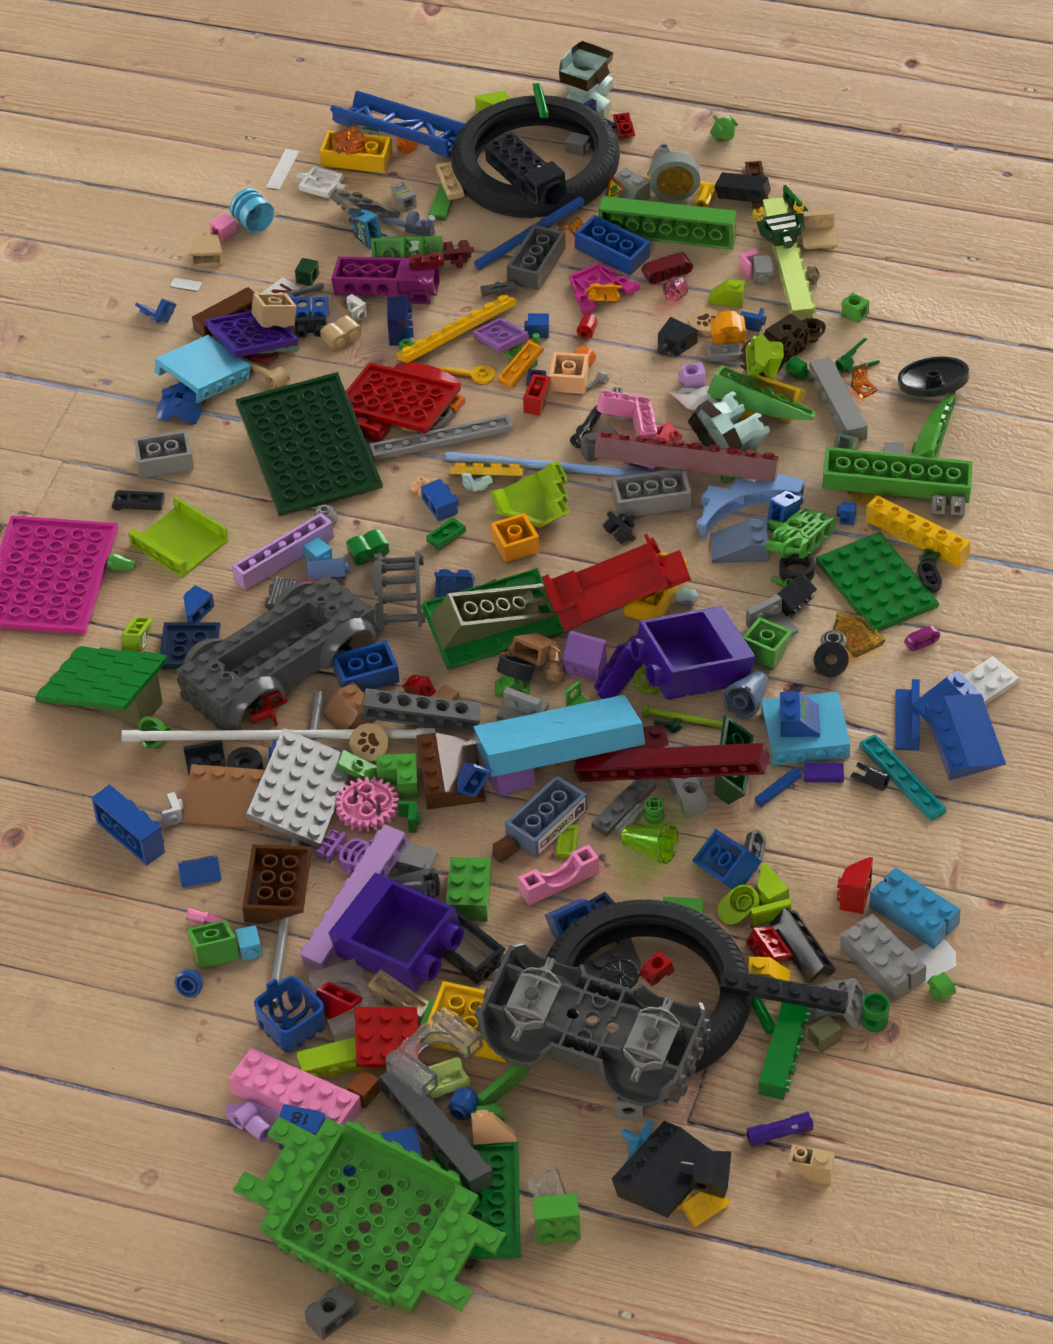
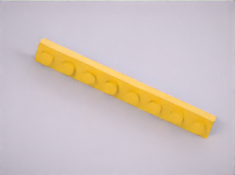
[396,295,517,363]

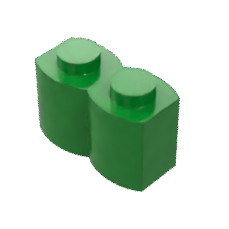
[346,529,390,565]

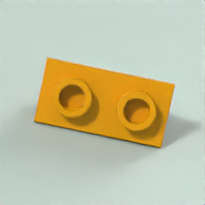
[584,283,622,302]

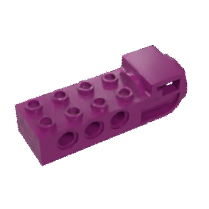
[331,257,440,304]

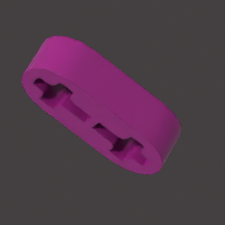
[904,625,940,651]

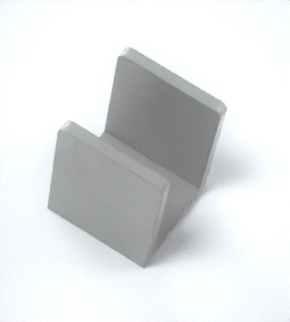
[615,1095,643,1118]

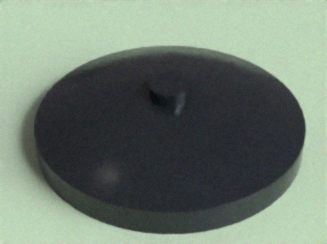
[898,356,970,397]

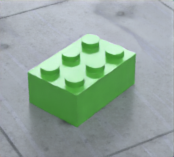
[446,857,492,921]

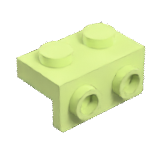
[420,1057,471,1098]

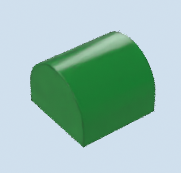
[786,356,808,380]

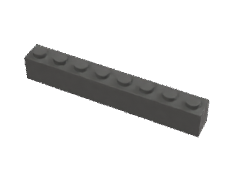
[380,1065,494,1194]

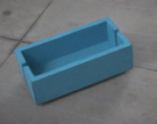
[869,867,961,949]

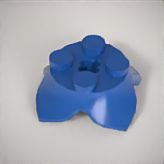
[157,382,206,424]

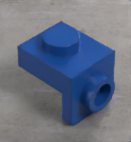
[740,308,767,332]

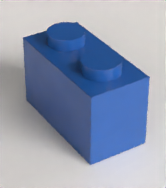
[421,479,459,522]

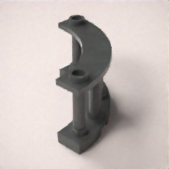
[374,551,426,630]

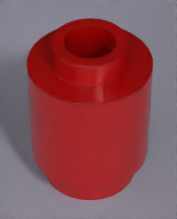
[577,314,598,339]

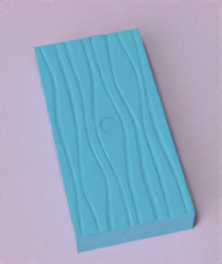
[473,695,645,777]

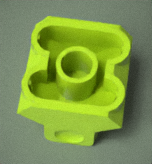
[746,333,784,379]

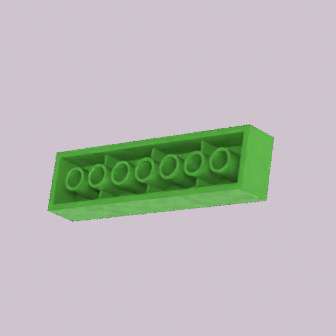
[599,196,736,250]
[822,447,973,503]

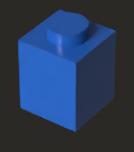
[524,313,550,338]

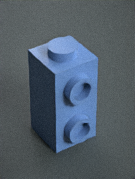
[307,558,349,583]

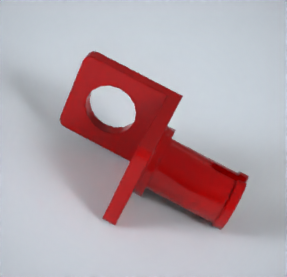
[249,691,288,726]

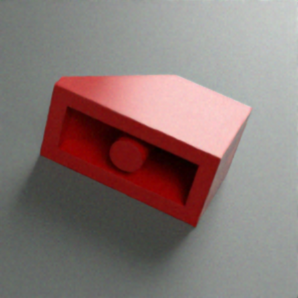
[523,374,551,416]
[316,981,363,1019]

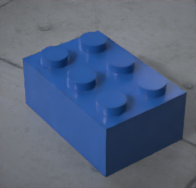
[333,640,400,692]

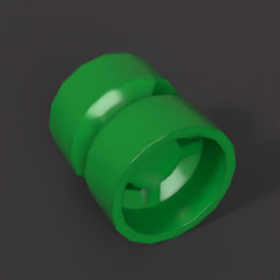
[861,993,890,1032]

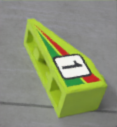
[121,617,153,653]

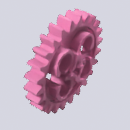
[335,777,399,832]

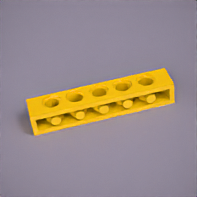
[866,495,971,568]

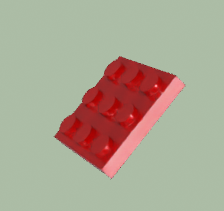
[354,1007,420,1067]

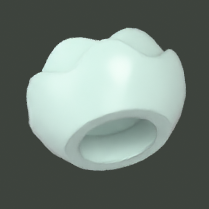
[675,588,699,605]

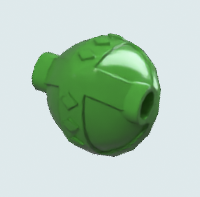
[710,115,738,142]
[138,716,172,749]

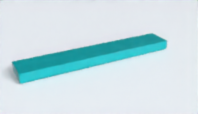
[859,734,947,821]

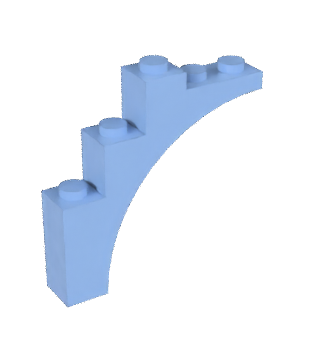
[696,474,805,538]

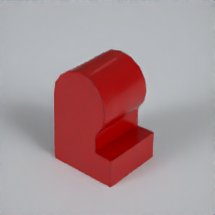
[639,950,675,986]

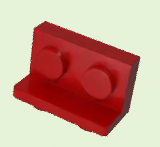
[356,416,390,442]
[746,926,793,962]

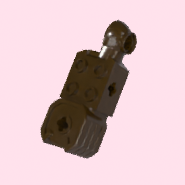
[740,313,826,378]

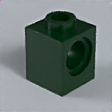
[295,258,319,286]

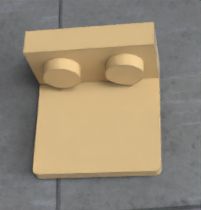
[801,209,838,250]

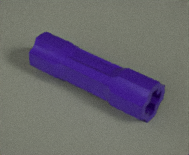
[746,1111,814,1147]

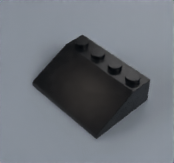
[611,1121,712,1218]

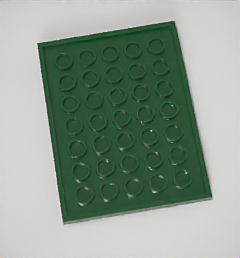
[235,372,383,516]

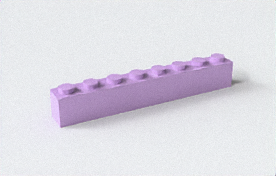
[300,824,408,973]

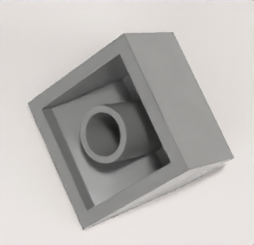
[603,168,650,201]

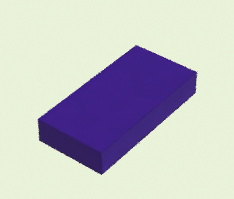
[804,763,844,782]

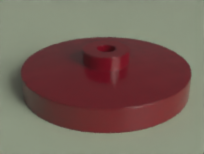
[247,352,278,363]

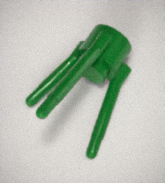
[835,338,880,373]

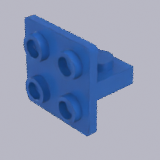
[434,569,475,597]

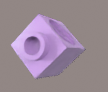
[678,362,705,388]

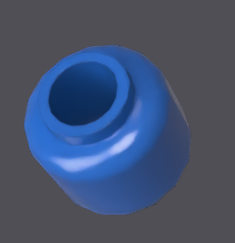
[448,1087,479,1120]

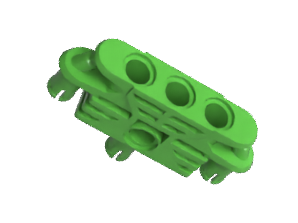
[765,508,836,559]

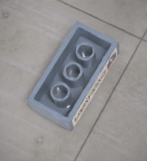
[505,775,588,857]

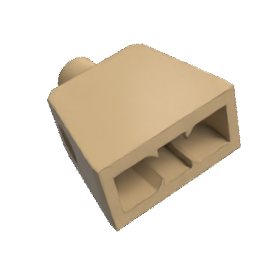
[189,231,223,267]

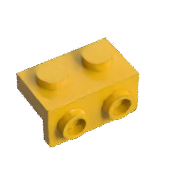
[677,1191,731,1227]

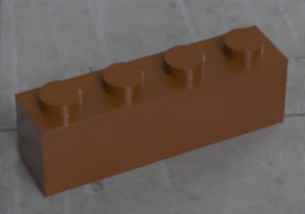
[192,287,255,337]

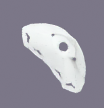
[668,386,720,411]

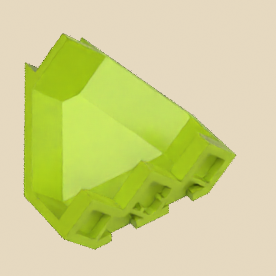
[490,461,569,528]

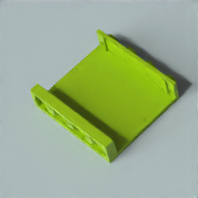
[128,496,229,578]

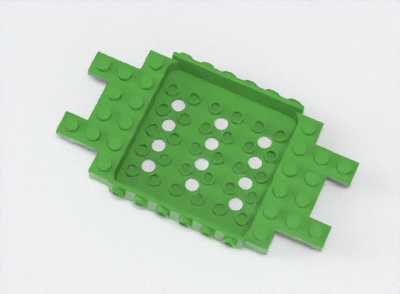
[233,1117,506,1314]

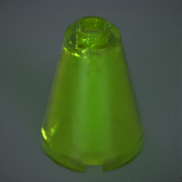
[620,824,678,864]

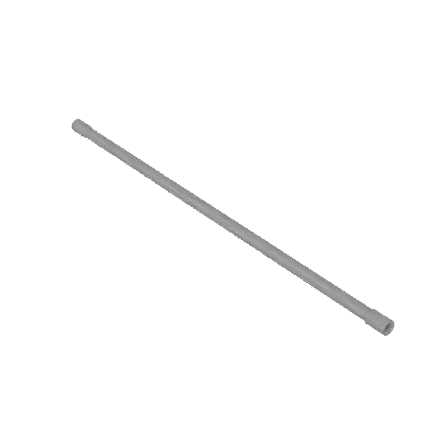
[266,691,325,1008]

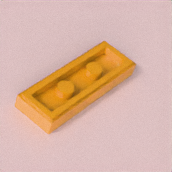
[497,340,544,389]

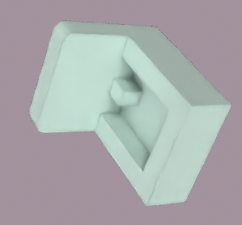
[462,473,493,492]

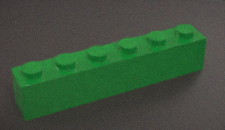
[758,1002,813,1100]

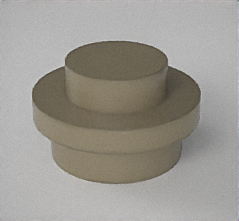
[806,266,820,283]

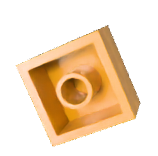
[491,513,540,563]

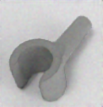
[586,371,609,390]

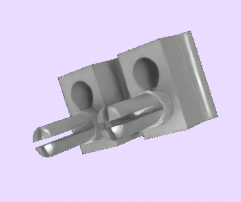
[931,495,966,516]

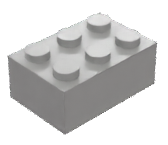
[133,430,194,478]

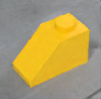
[749,957,791,981]

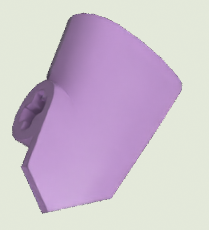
[225,1100,280,1142]

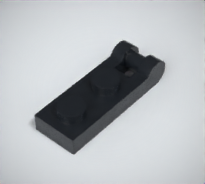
[111,490,165,511]

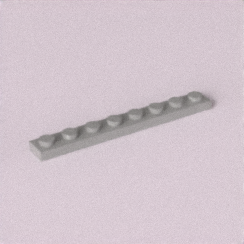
[369,414,513,461]

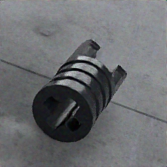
[851,762,890,791]

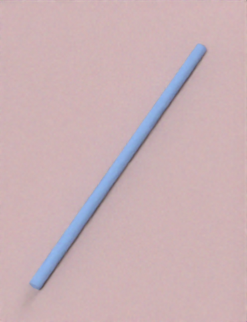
[445,452,656,477]

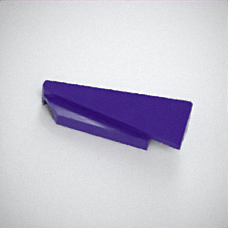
[594,635,644,699]

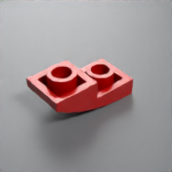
[613,112,635,138]

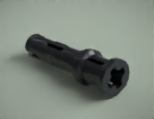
[570,405,602,448]

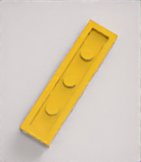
[450,463,524,476]

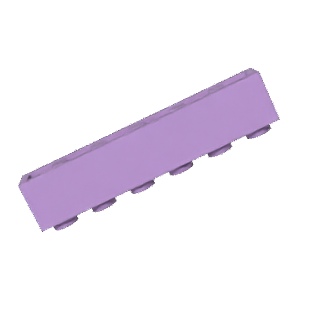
[232,513,334,590]

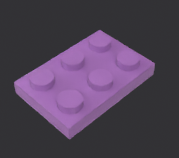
[472,317,529,353]

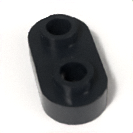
[917,560,942,592]

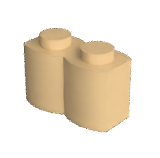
[320,315,362,351]

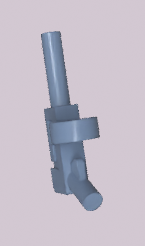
[383,211,435,236]

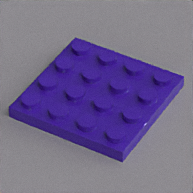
[205,311,298,358]

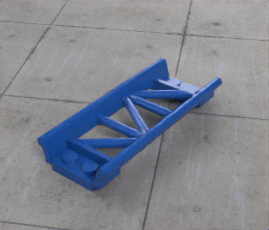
[330,90,465,157]

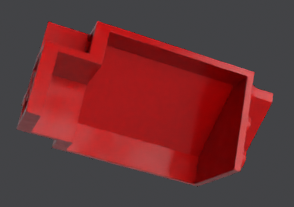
[542,534,691,632]

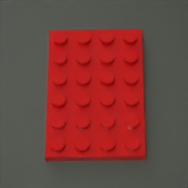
[346,362,461,433]

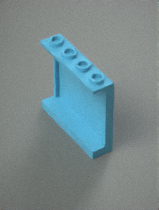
[154,335,251,403]
[761,692,850,765]

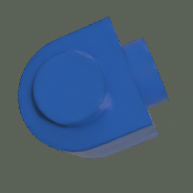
[837,502,856,525]

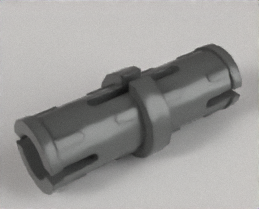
[480,280,516,297]

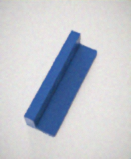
[895,679,920,751]

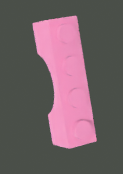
[518,845,599,906]

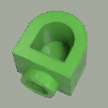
[927,972,956,1002]

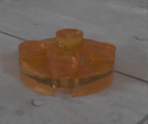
[332,126,365,155]

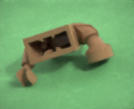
[499,633,564,682]

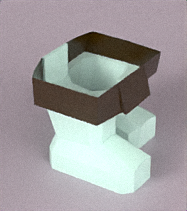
[559,41,613,117]
[688,391,770,452]

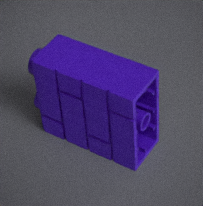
[630,605,755,700]
[328,872,464,992]

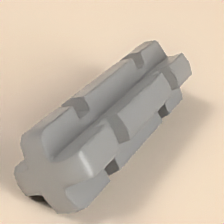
[615,803,645,835]

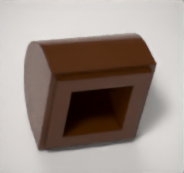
[492,835,518,862]

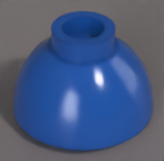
[174,970,203,997]

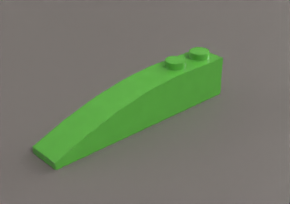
[707,365,817,420]
[910,391,956,458]

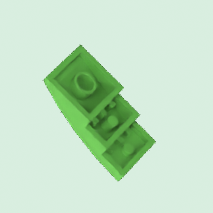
[371,236,444,271]

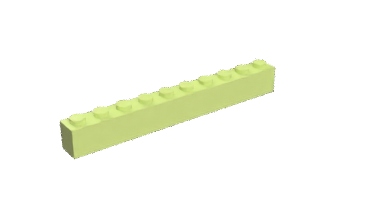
[763,197,816,320]

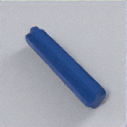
[755,767,802,807]

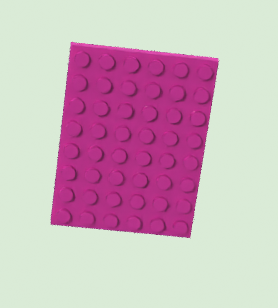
[0,515,119,635]

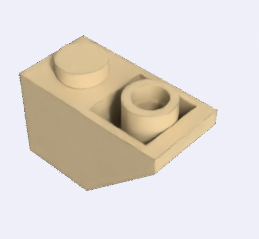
[788,1144,835,1185]

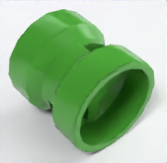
[644,796,664,824]

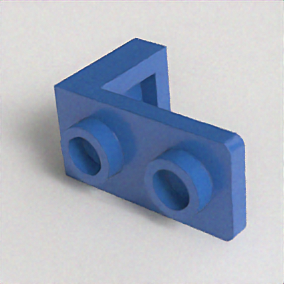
[135,298,177,323]

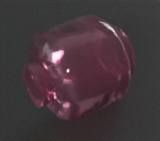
[663,276,688,301]

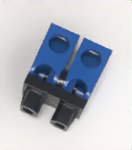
[295,297,329,337]

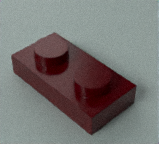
[409,252,444,270]

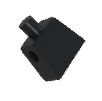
[657,317,698,356]
[679,1151,731,1199]

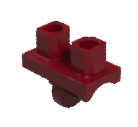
[443,240,474,269]

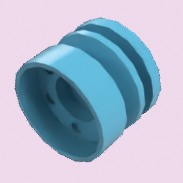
[230,188,275,233]

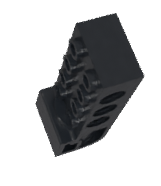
[484,132,567,208]

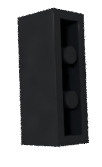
[715,172,771,203]

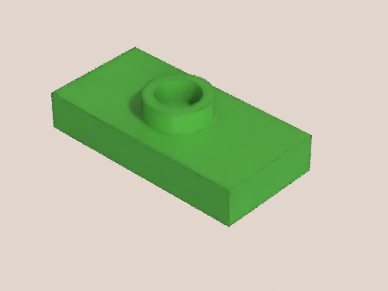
[336,749,377,781]

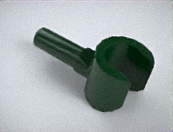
[654,718,682,733]

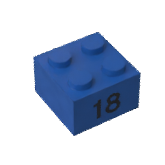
[278,1104,326,1150]

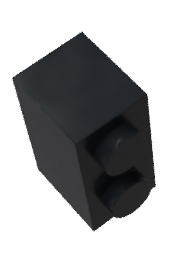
[778,573,817,616]

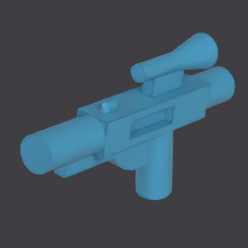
[621,1120,655,1162]

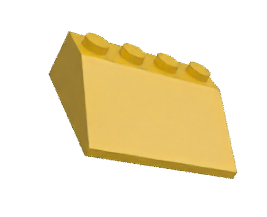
[424,981,507,1063]

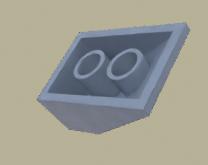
[711,519,768,563]

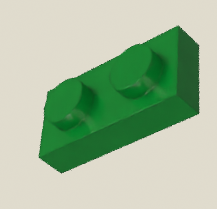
[426,518,466,550]

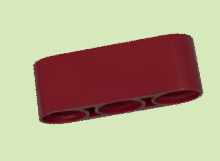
[641,252,693,284]

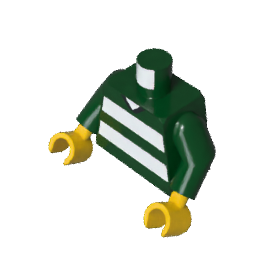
[752,200,805,249]

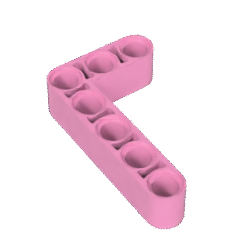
[597,391,657,440]

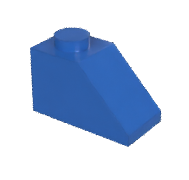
[183,585,214,622]
[457,762,492,798]

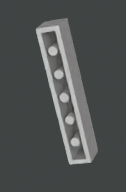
[808,357,868,441]

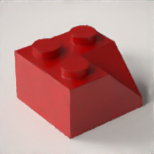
[837,857,873,914]

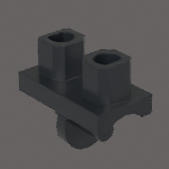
[602,511,636,544]

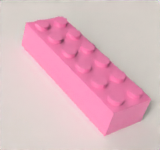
[228,1048,362,1127]

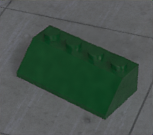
[715,715,754,805]

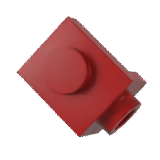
[402,674,436,697]

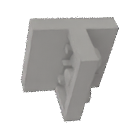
[497,687,549,721]

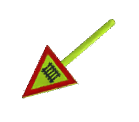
[606,176,627,198]

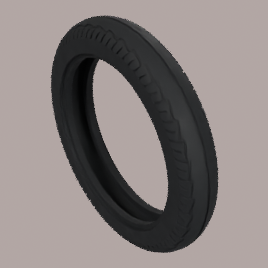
[451,95,620,218]
[545,899,752,1074]

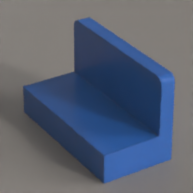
[178,855,221,887]

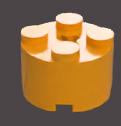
[710,311,747,347]

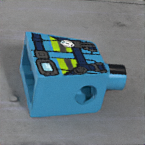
[349,209,382,249]

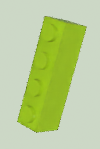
[296,1037,369,1080]

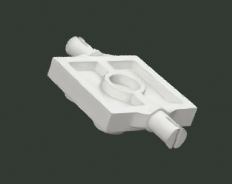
[295,166,348,199]

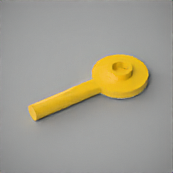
[439,365,495,384]

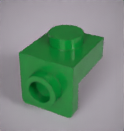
[397,801,421,833]

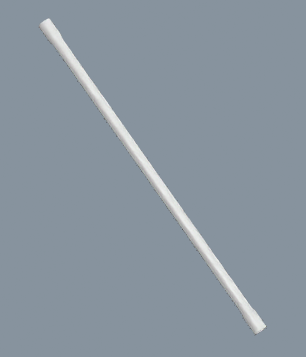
[122,728,435,742]

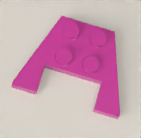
[569,263,640,315]

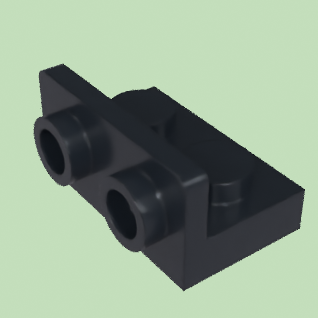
[183,740,227,777]

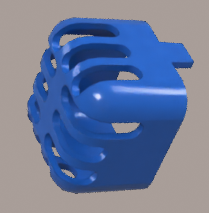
[254,976,326,1053]

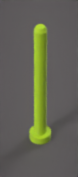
[642,704,723,728]

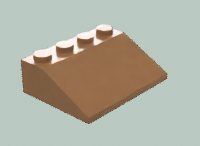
[183,764,265,831]

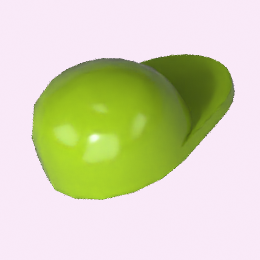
[718,884,760,925]

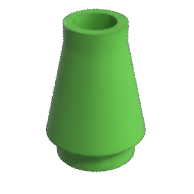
[107,553,135,571]

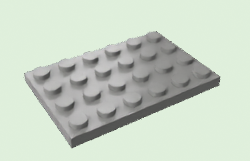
[245,728,349,848]

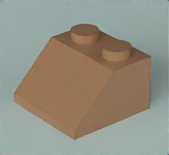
[323,682,375,729]

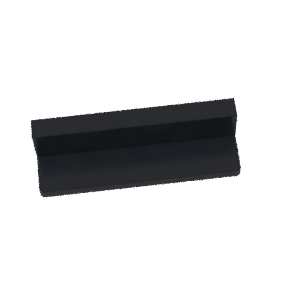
[770,908,836,983]

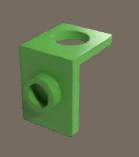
[495,675,530,697]
[565,681,591,707]

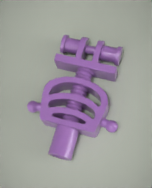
[315,829,373,875]

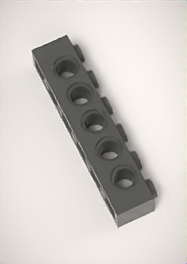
[362,688,480,733]

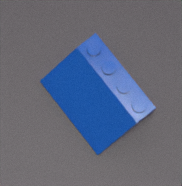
[925,693,1006,781]

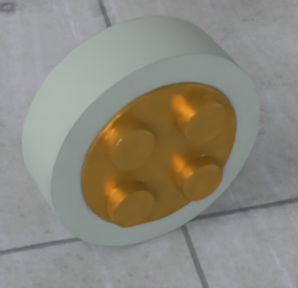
[649,152,700,201]

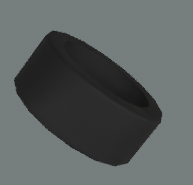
[779,554,815,581]
[497,655,535,681]

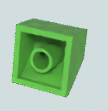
[742,617,793,669]
[186,920,239,969]

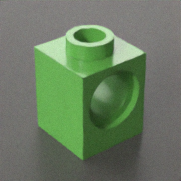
[841,292,869,323]

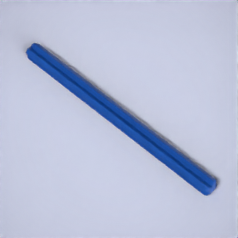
[474,196,584,270]

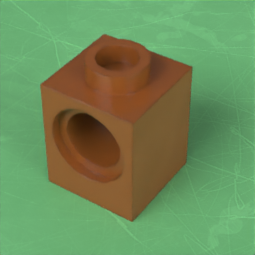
[347,1069,381,1108]

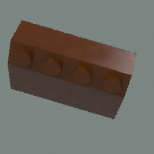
[416,733,486,809]
[242,844,313,923]

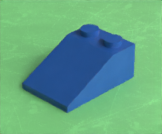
[912,671,985,723]
[692,829,762,890]

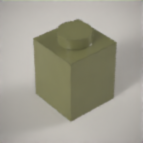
[808,1015,842,1053]

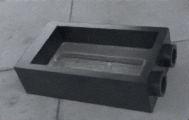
[443,909,506,984]

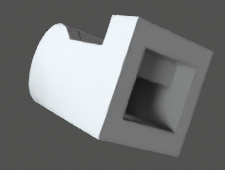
[391,182,417,212]

